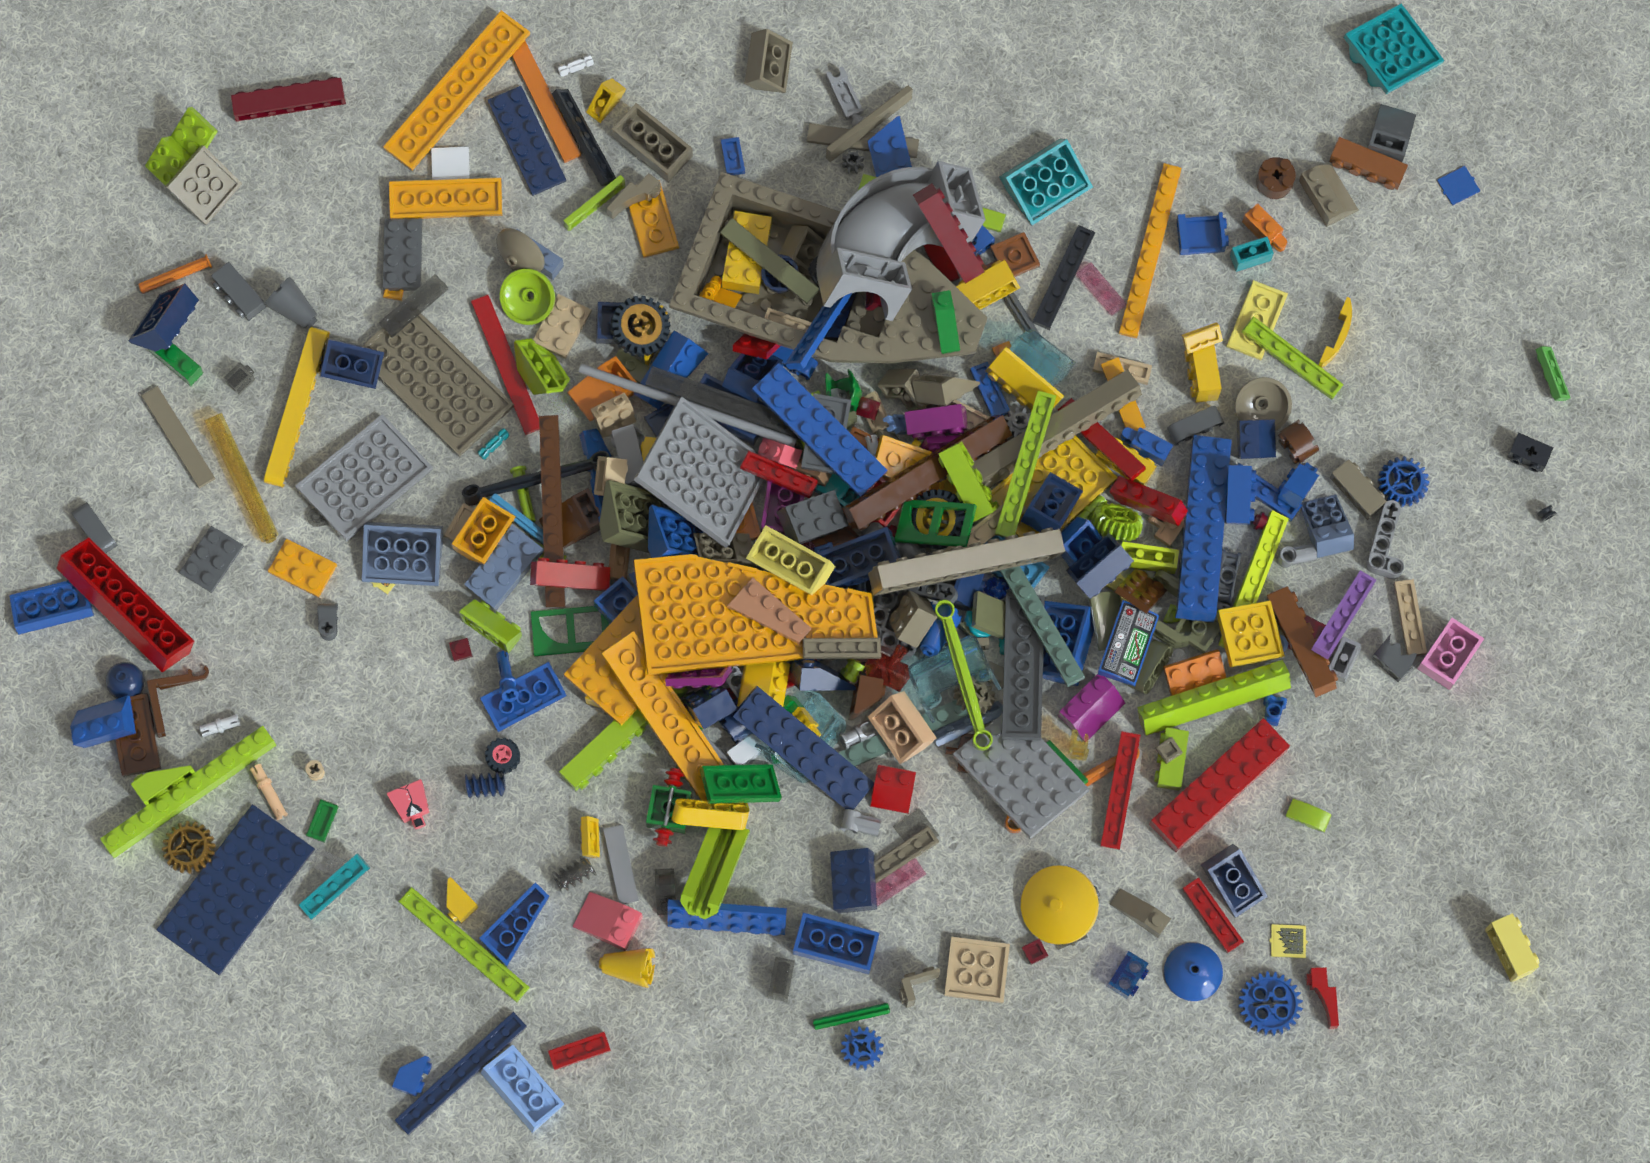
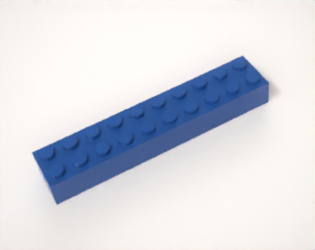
[1175,435,1232,623]

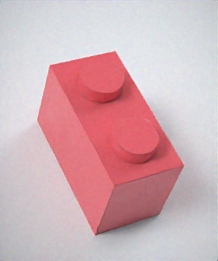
[758,437,802,469]

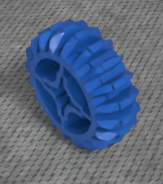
[1377,456,1429,507]

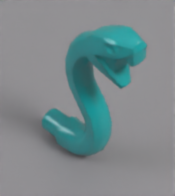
[965,611,1005,655]

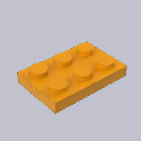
[268,539,337,598]

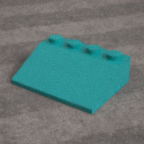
[999,138,1093,225]

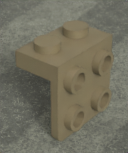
[898,967,940,1008]

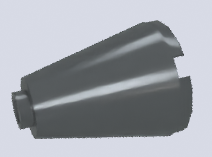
[265,277,317,328]

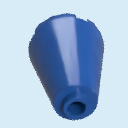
[920,601,962,657]

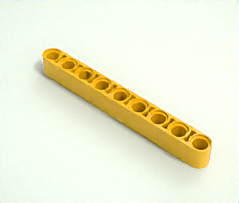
[264,327,330,487]

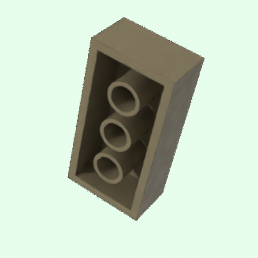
[612,103,693,183]

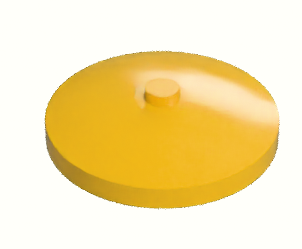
[1021,865,1099,944]

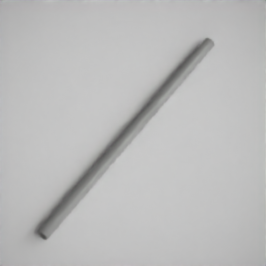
[579,364,797,448]

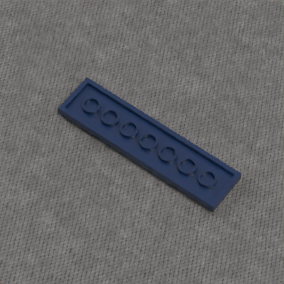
[732,685,874,810]

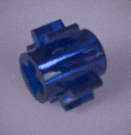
[984,576,1009,600]

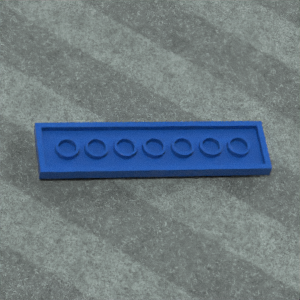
[752,363,888,497]

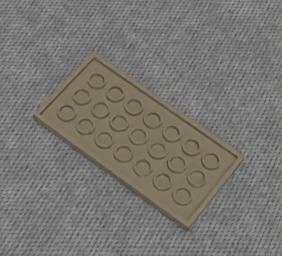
[363,303,514,457]

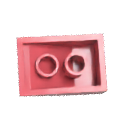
[573,892,643,951]

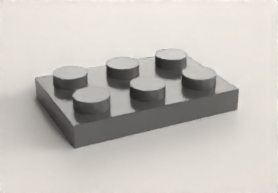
[179,526,244,593]

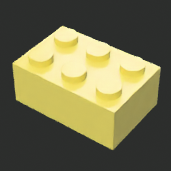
[1485,913,1539,982]

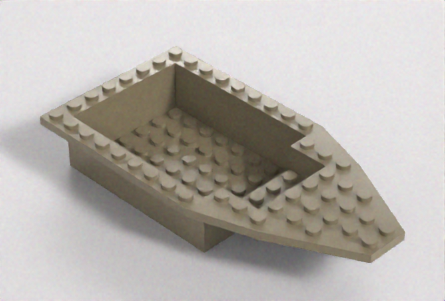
[669,172,988,364]

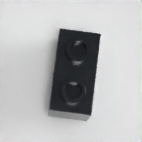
[1507,432,1554,472]

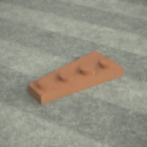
[727,578,812,644]

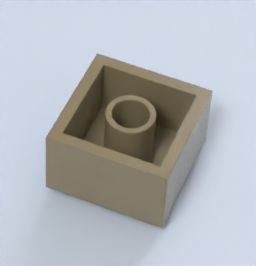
[889,590,937,648]

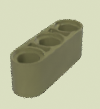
[1128,640,1173,694]

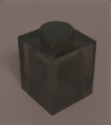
[224,362,255,395]

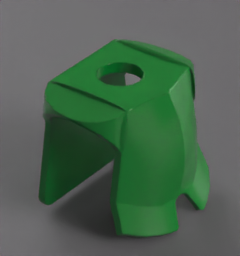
[825,369,862,412]

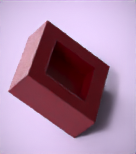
[856,396,881,421]
[449,638,473,662]
[1022,938,1049,965]

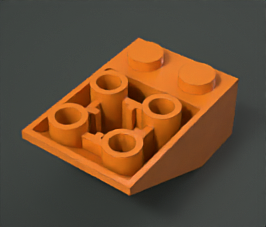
[568,356,637,422]

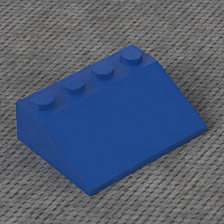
[648,505,705,558]
[1043,601,1094,686]

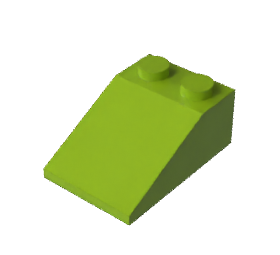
[131,765,195,806]

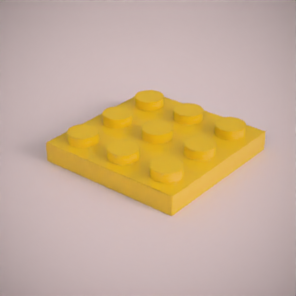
[1216,601,1285,667]

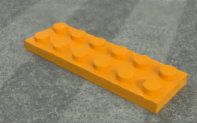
[389,178,503,219]

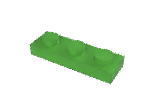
[1535,346,1571,401]

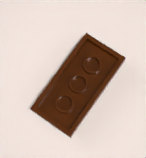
[115,693,161,777]

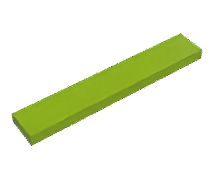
[1242,316,1344,400]

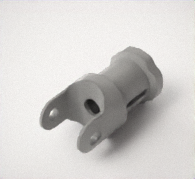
[839,721,876,749]

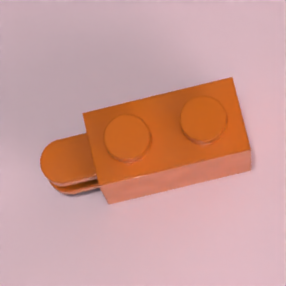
[1242,203,1287,252]

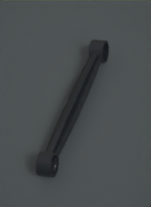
[462,451,609,506]

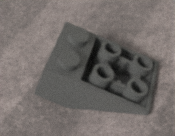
[1367,104,1416,162]

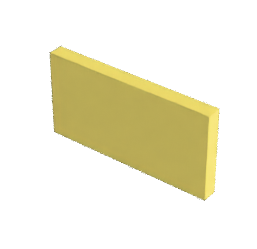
[1226,280,1288,360]

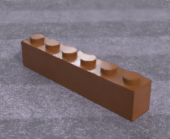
[1267,586,1338,698]

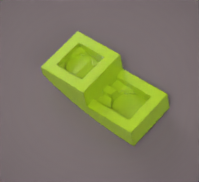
[1286,799,1332,832]

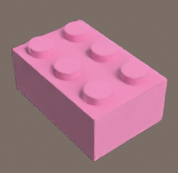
[1417,618,1484,690]

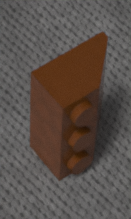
[848,675,886,720]

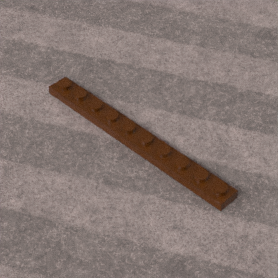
[539,415,566,608]

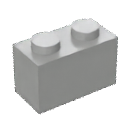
[1329,636,1361,683]

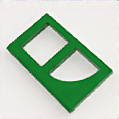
[895,500,977,547]
[531,606,609,657]

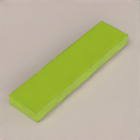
[563,175,626,231]

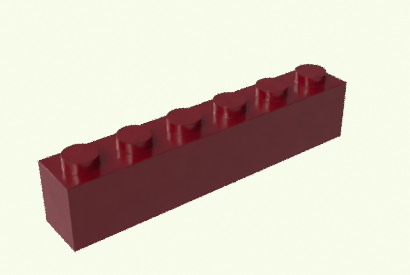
[231,77,346,122]
[913,183,985,284]

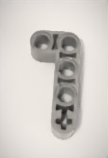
[1366,500,1404,579]

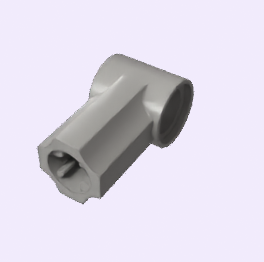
[1277,544,1317,568]
[840,809,882,837]

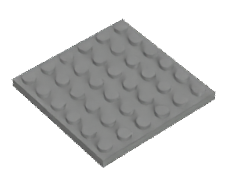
[634,397,764,548]

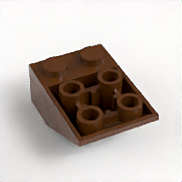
[539,488,600,548]

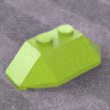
[514,338,570,395]

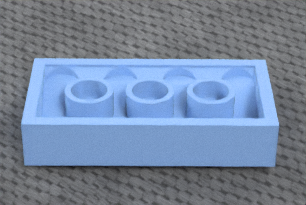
[481,1045,564,1133]

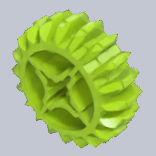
[1091,503,1143,542]

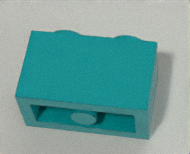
[1230,237,1274,272]

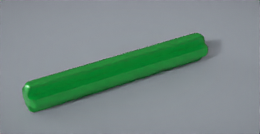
[813,1003,890,1030]

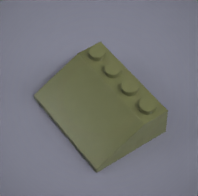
[599,480,663,553]

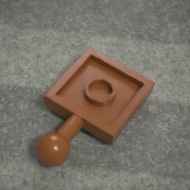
[981,232,1040,277]

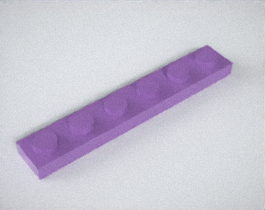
[1311,570,1376,660]

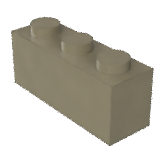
[1330,460,1387,520]

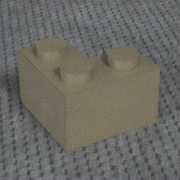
[877,369,928,411]

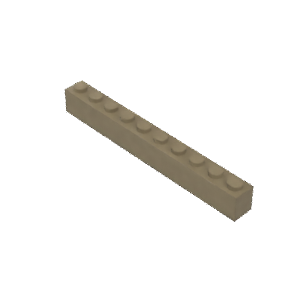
[972,369,1142,488]

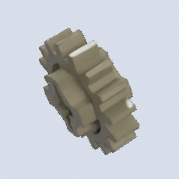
[953,676,996,714]

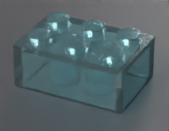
[1010,328,1076,387]

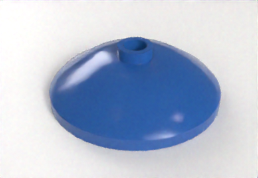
[1164,943,1223,1001]

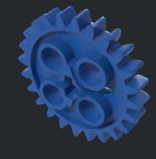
[1238,971,1303,1036]

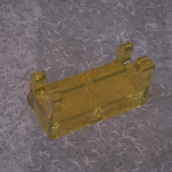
[1067,729,1089,761]

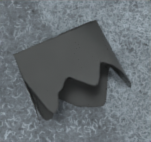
[1372,634,1421,683]

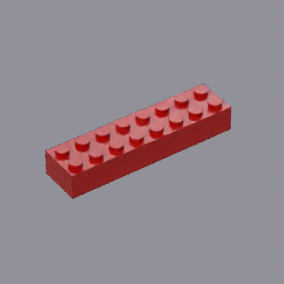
[56,537,194,672]
[1149,718,1290,852]

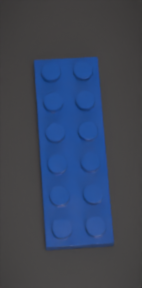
[668,899,787,936]

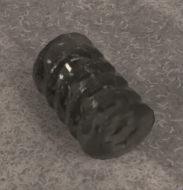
[552,855,597,894]

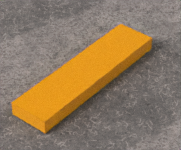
[1101,357,1146,431]

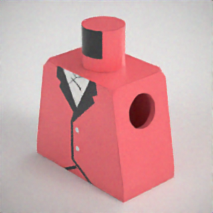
[387,779,429,830]

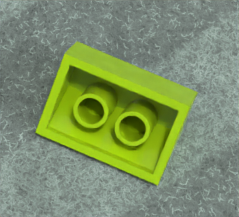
[459,599,522,654]

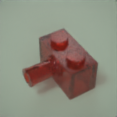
[865,645,910,692]

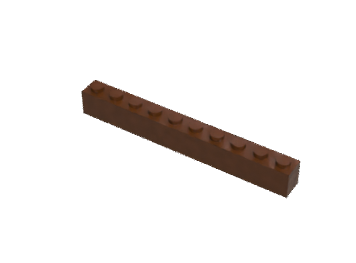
[842,415,1012,530]

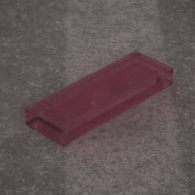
[1076,263,1127,316]
[876,858,926,907]

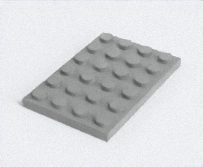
[295,414,433,542]
[953,714,1089,839]

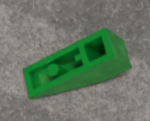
[931,290,960,354]

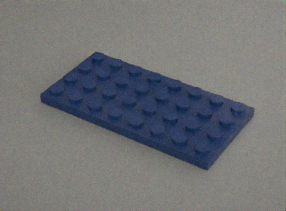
[156,804,315,976]

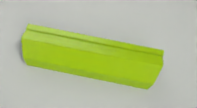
[680,827,750,919]

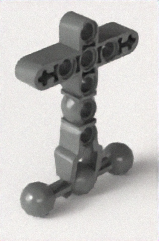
[857,522,932,662]

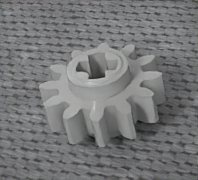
[1004,407,1031,438]

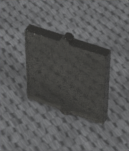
[893,808,939,841]

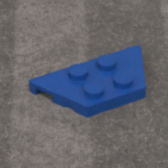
[868,116,912,177]

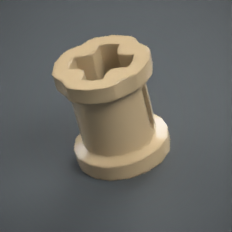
[305,760,325,781]

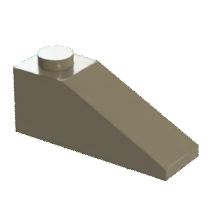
[1110,889,1171,938]

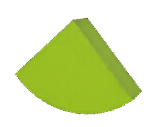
[1163,604,1181,623]

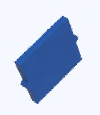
[1437,166,1480,206]

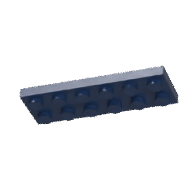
[487,86,567,196]

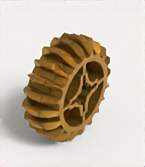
[162,821,216,874]

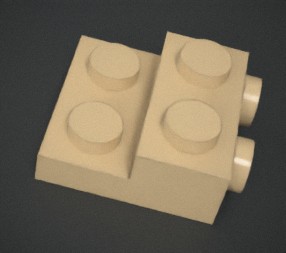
[591,392,636,438]

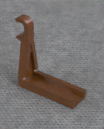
[147,665,209,738]

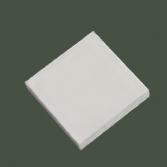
[431,147,470,180]

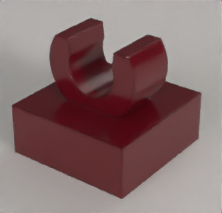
[865,292,882,311]

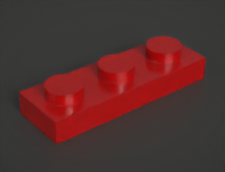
[548,1031,611,1071]

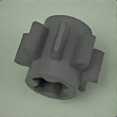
[842,150,864,174]

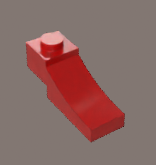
[1305,967,1339,1029]

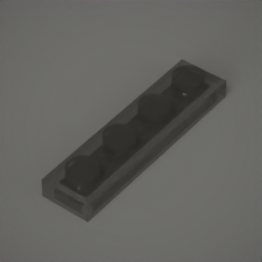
[379,274,448,338]

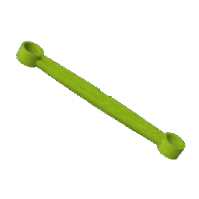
[934,600,993,751]

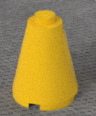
[599,948,655,988]

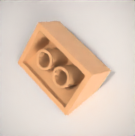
[868,691,937,764]

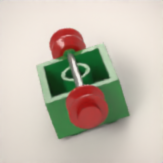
[646,768,692,847]

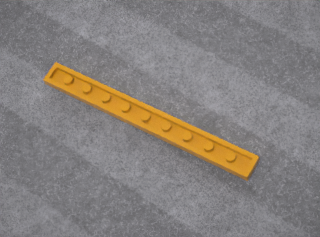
[1119,163,1182,339]

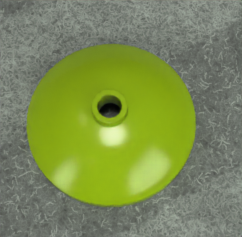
[500,268,555,325]

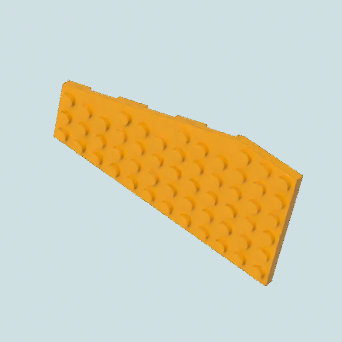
[633,554,878,675]

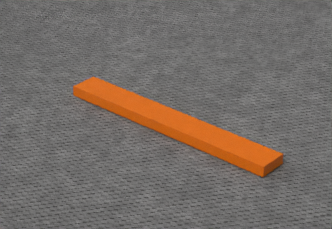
[512,41,581,163]

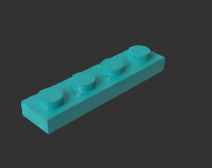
[299,853,370,920]

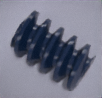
[465,772,506,798]

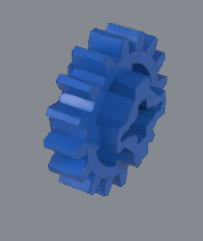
[841,1027,884,1071]

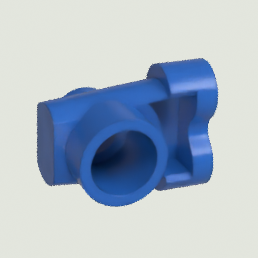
[1263,695,1287,726]

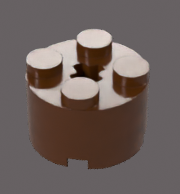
[1256,157,1296,199]
[1278,419,1319,464]

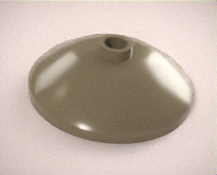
[496,228,545,272]
[1235,377,1292,431]

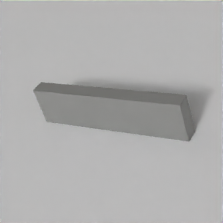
[603,825,639,904]

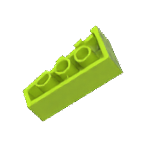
[938,441,1000,522]

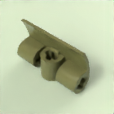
[1088,591,1122,651]

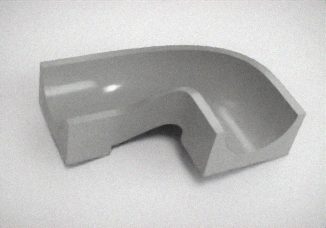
[816,161,985,321]

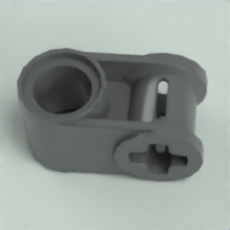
[317,603,338,641]

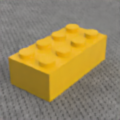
[722,211,772,294]

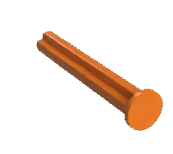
[138,254,212,294]

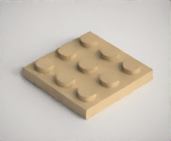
[944,937,1010,1003]

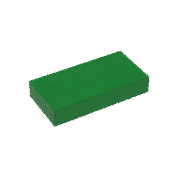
[306,799,339,843]

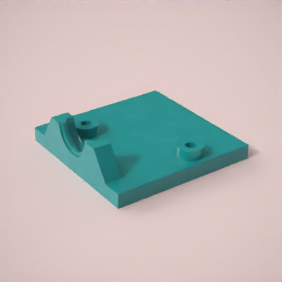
[1343,3,1444,94]

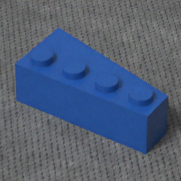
[634,330,709,410]
[479,882,549,967]

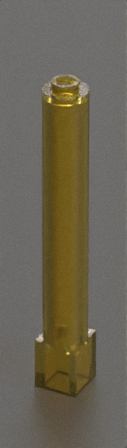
[204,413,278,544]

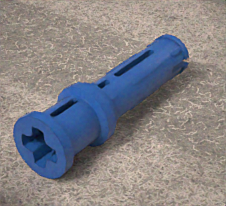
[496,651,519,702]

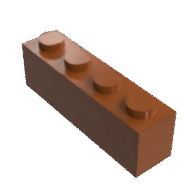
[1329,137,1408,190]

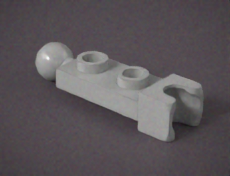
[826,67,864,127]

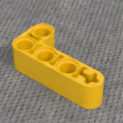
[672,799,750,830]

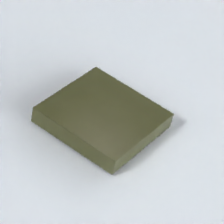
[972,591,1006,640]

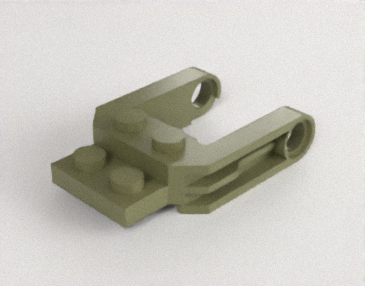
[1153,570,1221,654]

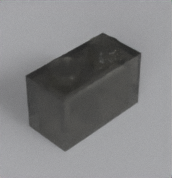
[768,957,795,1002]

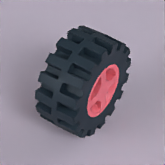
[485,737,520,774]

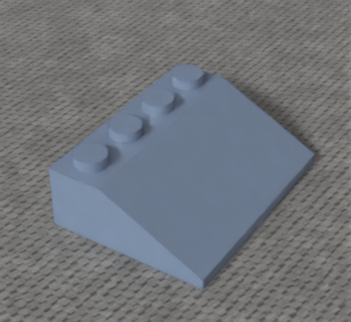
[362,522,443,586]

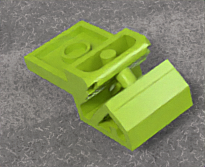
[145,107,218,186]

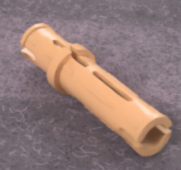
[250,764,288,820]

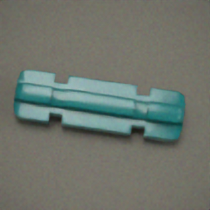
[477,428,510,460]

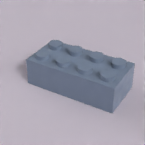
[464,524,544,610]

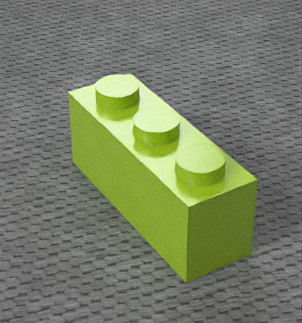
[1154,727,1189,791]

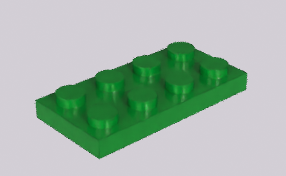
[700,764,782,804]

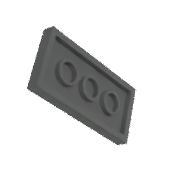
[383,218,423,291]
[801,393,851,475]

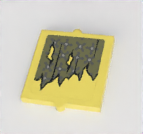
[1269,924,1308,958]

